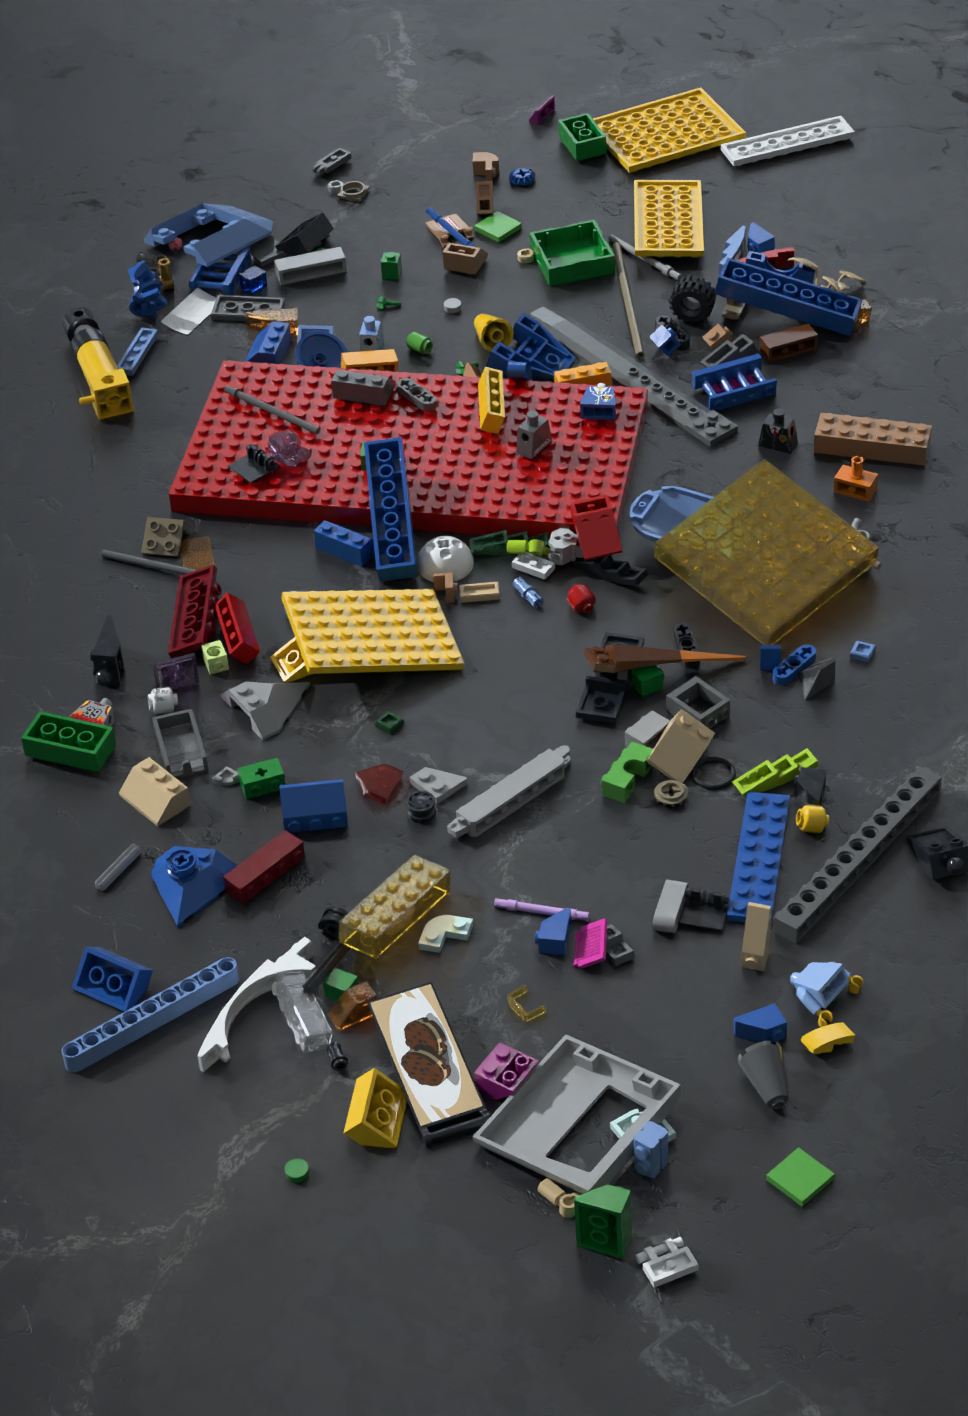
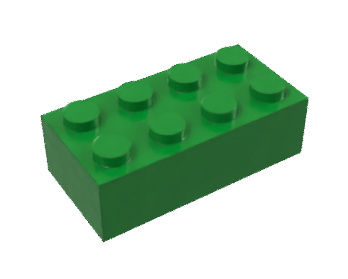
[21,711,116,772]

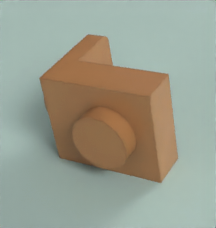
[702,323,733,350]
[433,572,458,603]

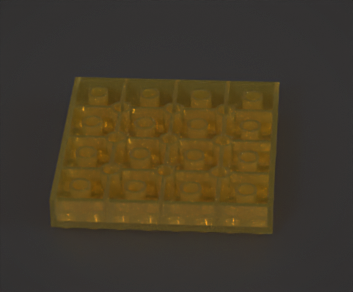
[654,459,879,645]

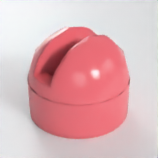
[169,238,182,252]

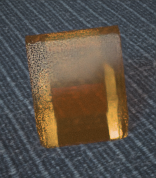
[856,299,872,324]

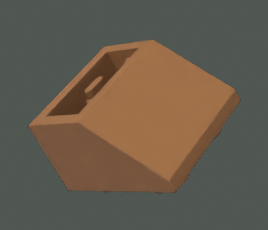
[443,243,488,275]

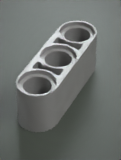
[652,879,689,934]

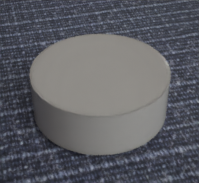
[328,180,344,193]
[444,298,461,314]

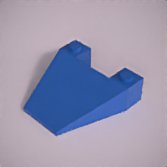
[486,313,576,380]

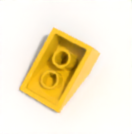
[270,637,312,683]

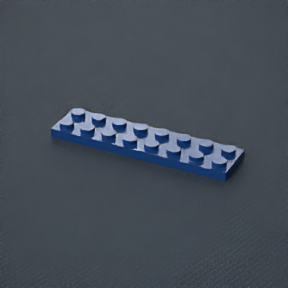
[727,792,790,923]

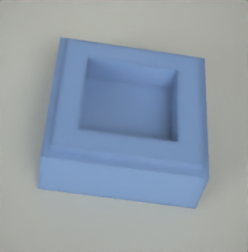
[850,641,876,663]

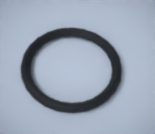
[691,757,736,789]

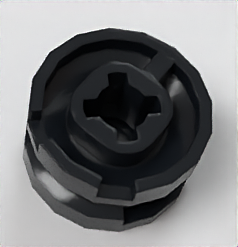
[406,790,436,823]
[318,906,353,941]

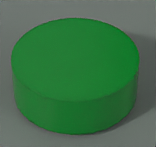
[285,1159,309,1183]

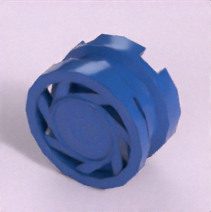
[166,848,198,883]

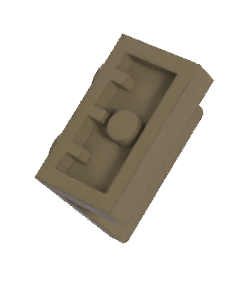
[141,517,189,557]

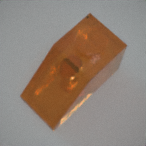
[328,981,377,1031]

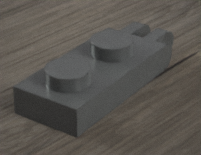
[312,147,352,175]

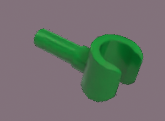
[376,296,401,310]
[456,361,479,375]

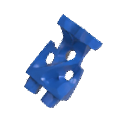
[128,260,168,318]

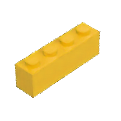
[478,367,505,434]

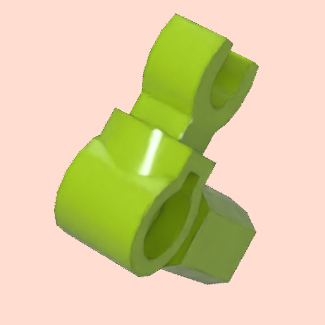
[507,539,550,557]

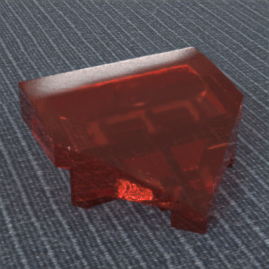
[355,764,404,804]

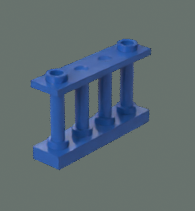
[189,247,252,295]
[692,353,777,411]

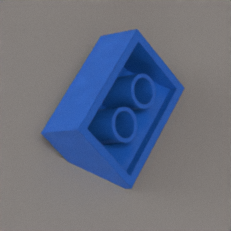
[245,321,292,364]
[313,520,375,567]
[280,779,348,833]
[72,946,153,1012]

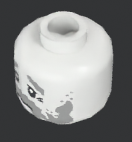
[148,687,178,715]

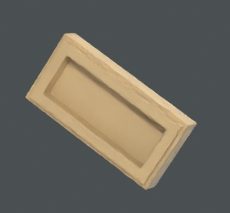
[459,582,500,603]

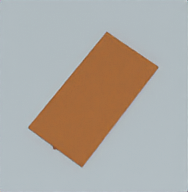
[180,536,214,570]

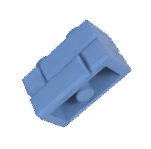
[634,1121,669,1178]

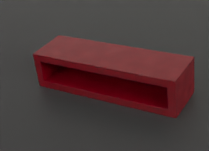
[223,830,305,904]

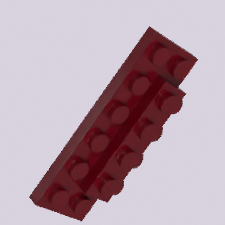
[168,564,222,659]

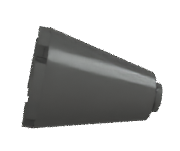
[737,1041,789,1109]

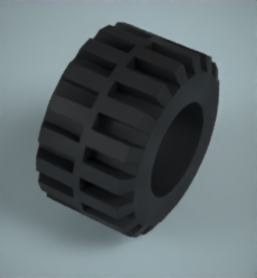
[669,275,717,324]

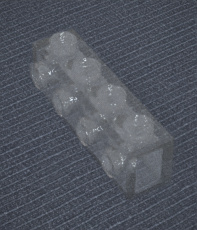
[272,969,333,1052]

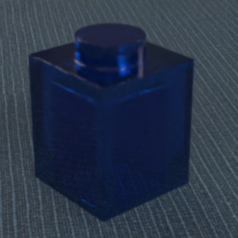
[239,265,267,295]

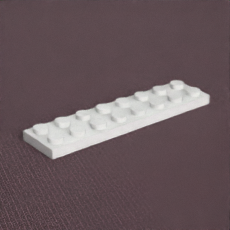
[721,116,855,166]

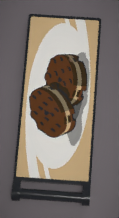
[368,982,491,1147]

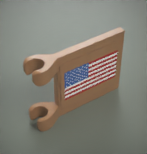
[425,214,474,247]

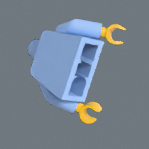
[790,962,863,1027]

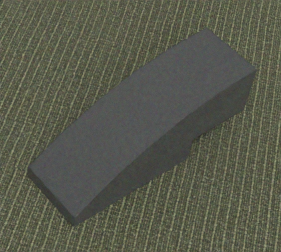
[700,334,757,368]

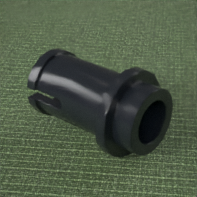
[327,1042,348,1071]

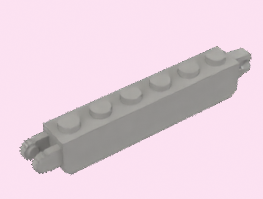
[447,745,571,838]

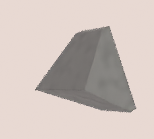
[798,657,836,700]

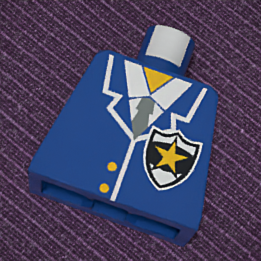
[580,383,616,420]

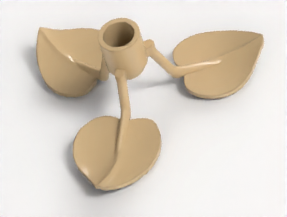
[788,258,867,292]

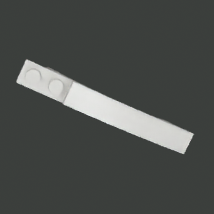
[197,937,316,1072]

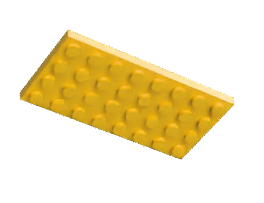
[634,180,704,258]

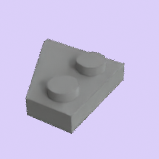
[409,767,468,804]

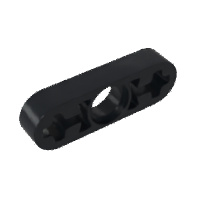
[655,315,690,349]
[674,623,700,668]

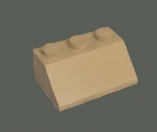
[119,757,191,826]

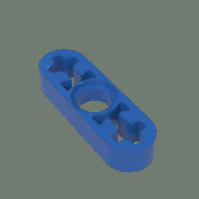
[773,644,816,685]

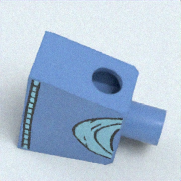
[359,316,384,352]

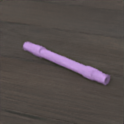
[494,898,590,922]

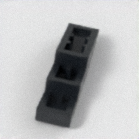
[571,555,648,586]

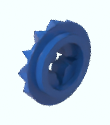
[509,167,536,186]

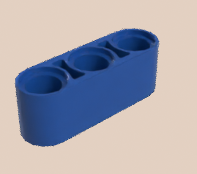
[507,361,533,381]

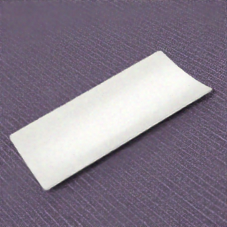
[161,288,216,334]

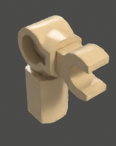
[538,1178,582,1218]

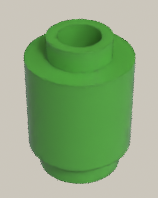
[406,332,433,354]

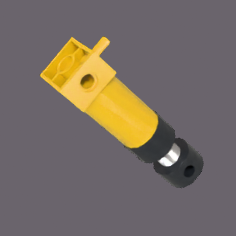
[62,307,134,420]

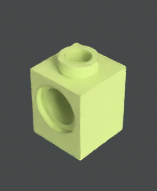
[201,640,229,675]

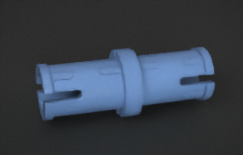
[513,577,544,609]

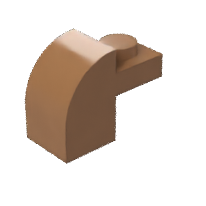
[473,152,500,183]
[476,181,494,215]

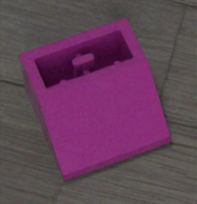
[474,1042,539,1100]

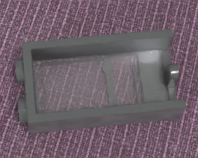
[152,709,209,779]

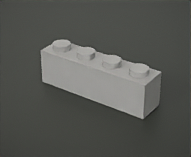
[274,247,347,285]

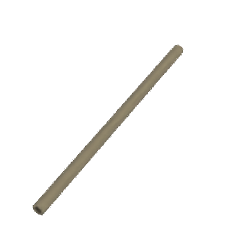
[612,242,645,359]

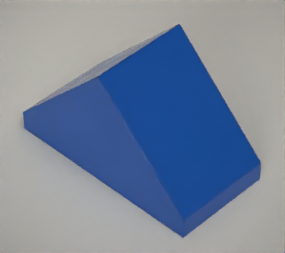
[760,645,781,670]

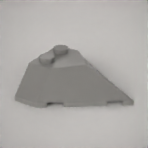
[220,682,310,740]

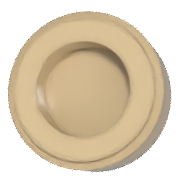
[517,249,535,263]

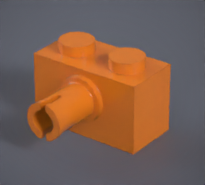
[834,456,878,502]

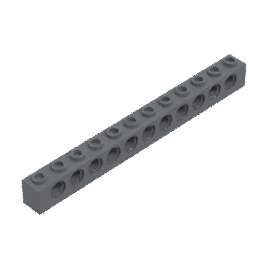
[773,767,942,944]

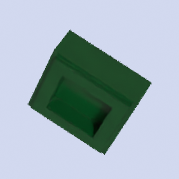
[375,711,404,735]

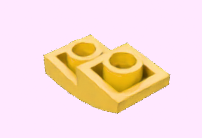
[801,1022,855,1054]

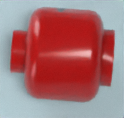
[567,584,596,613]

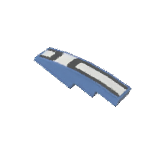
[719,226,746,275]

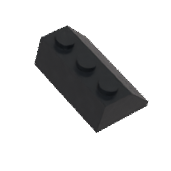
[275,212,334,256]

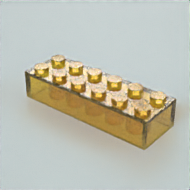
[339,855,451,959]

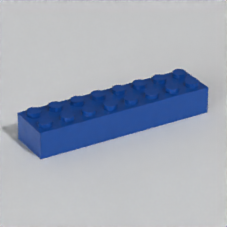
[714,257,862,336]
[364,437,418,582]

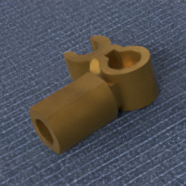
[158,258,175,290]

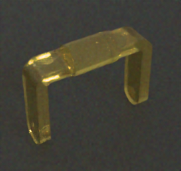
[507,985,547,1021]

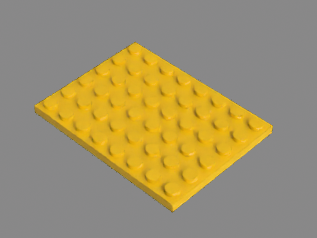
[593,88,746,172]
[281,589,464,674]

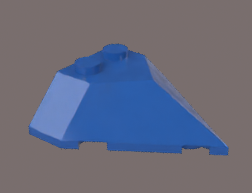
[151,846,238,928]

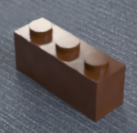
[760,323,818,363]

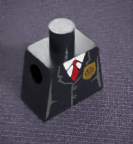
[758,409,798,454]

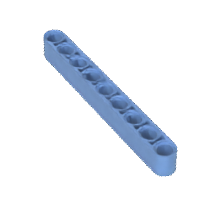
[62,957,239,1072]

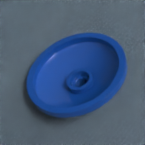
[295,331,347,368]

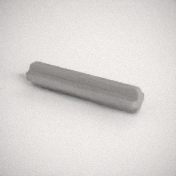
[95,844,141,891]

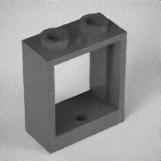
[666,676,730,729]

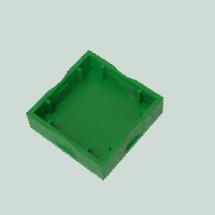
[529,219,615,286]

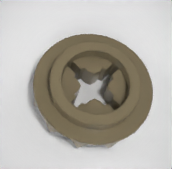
[654,780,688,807]

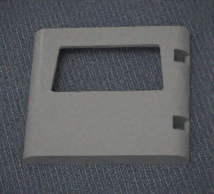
[473,1034,681,1194]

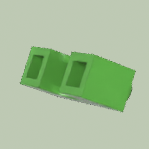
[601,742,653,803]

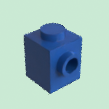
[650,324,681,357]

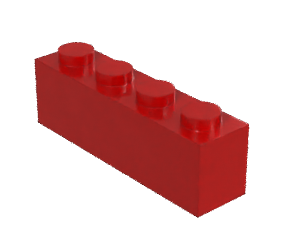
[215,592,260,664]

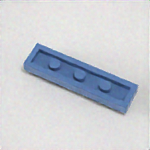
[117,328,158,376]

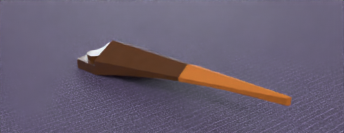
[584,644,746,673]

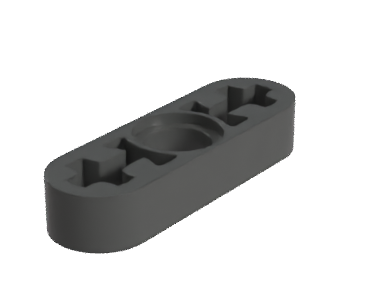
[397,378,437,411]

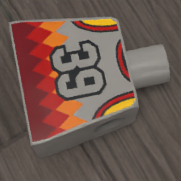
[69,698,115,727]

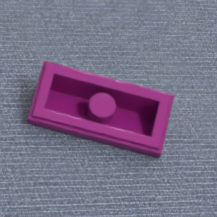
[529,95,555,125]

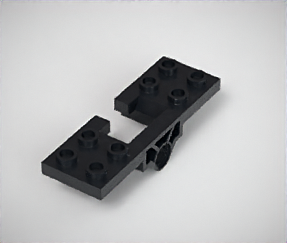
[576,632,644,724]

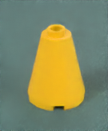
[474,314,514,352]

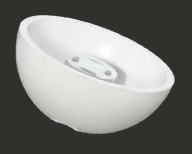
[417,536,474,582]

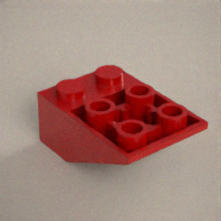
[570,494,623,561]

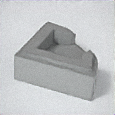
[213,766,239,786]

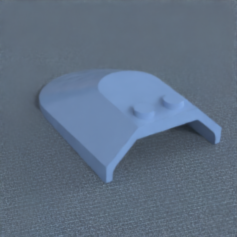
[630,486,755,568]

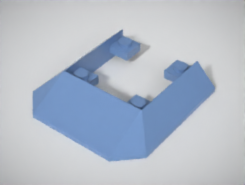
[144,203,274,267]

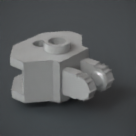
[548,528,583,565]

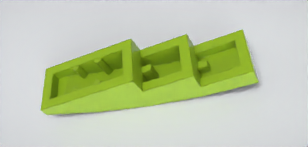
[732,748,820,797]

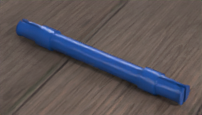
[426,207,475,247]

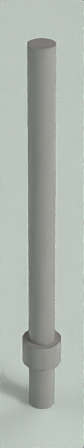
[608,235,682,281]

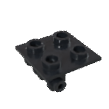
[228,444,280,483]
[678,887,730,931]

